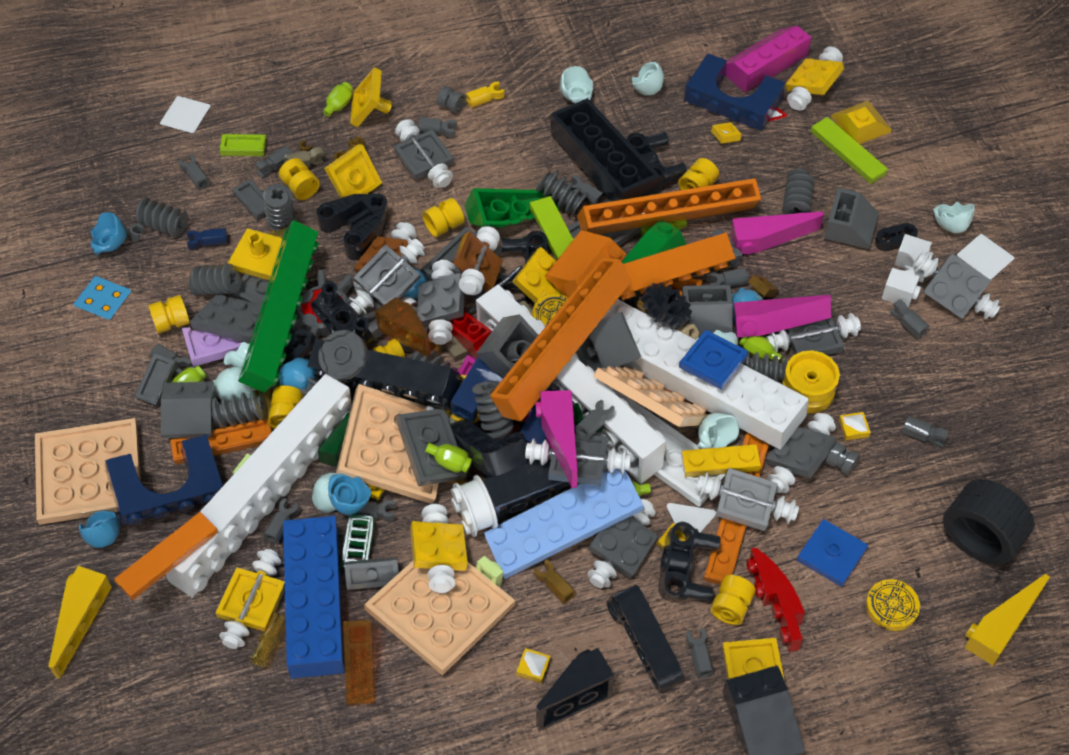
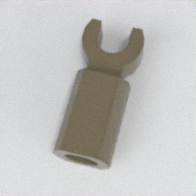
[284,147,324,167]

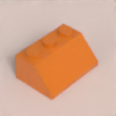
[545,230,626,298]

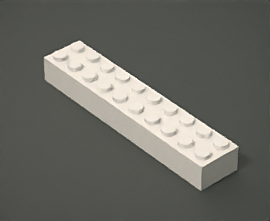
[476,285,666,484]
[601,299,809,450]
[166,374,352,598]

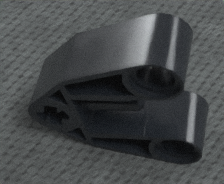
[316,194,389,261]

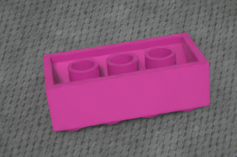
[725,25,811,93]

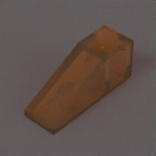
[375,297,431,357]
[343,618,374,705]

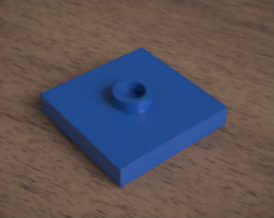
[679,330,748,390]
[797,519,868,587]

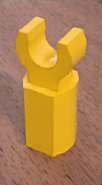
[466,82,505,108]

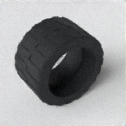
[943,479,1035,565]

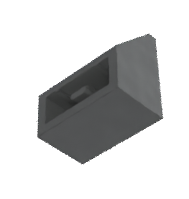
[824,188,879,249]
[681,285,733,337]
[577,312,641,372]

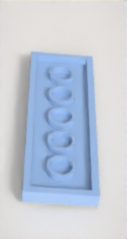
[484,469,645,579]

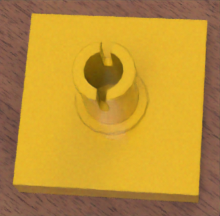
[350,67,392,127]
[324,144,382,198]
[227,228,282,280]

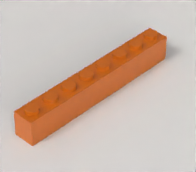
[577,178,761,235]
[563,232,736,303]
[490,257,631,421]

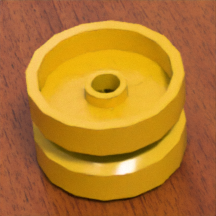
[782,350,840,414]

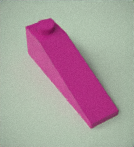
[730,211,824,254]
[734,295,831,337]
[536,390,577,488]

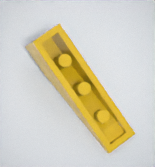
[49,566,112,679]
[965,574,1050,666]

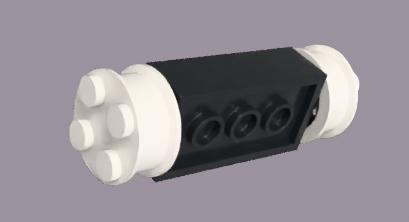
[451,431,610,537]

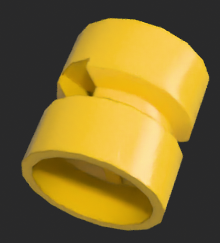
[278,158,320,200]
[678,158,720,190]
[422,197,465,238]
[148,295,190,334]
[268,386,304,429]
[710,575,756,625]

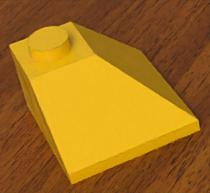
[831,101,892,144]

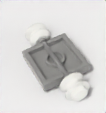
[695,468,799,531]

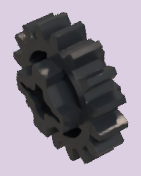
[641,282,692,329]

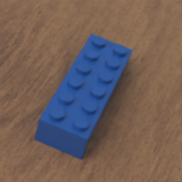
[283,516,345,679]

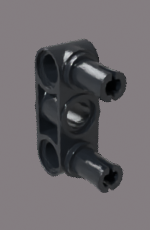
[627,131,687,192]
[502,230,548,290]
[311,281,374,346]
[658,522,720,602]

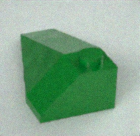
[464,188,560,227]
[622,220,687,264]

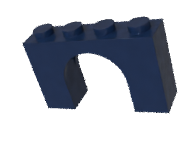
[684,53,786,131]
[451,356,560,445]
[105,435,223,525]

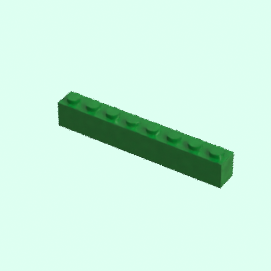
[238,220,319,393]

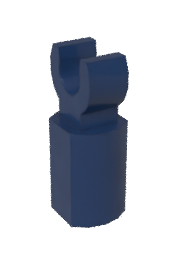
[187,228,228,250]

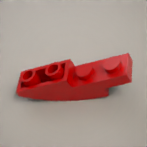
[448,311,492,359]
[746,547,805,652]

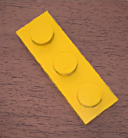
[681,444,761,477]

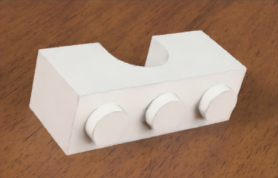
[882,234,933,308]

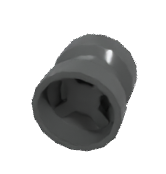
[436,86,466,114]
[826,442,861,476]

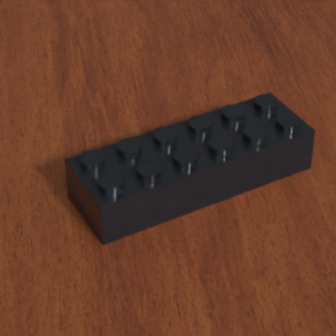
[550,98,660,202]
[307,339,464,410]

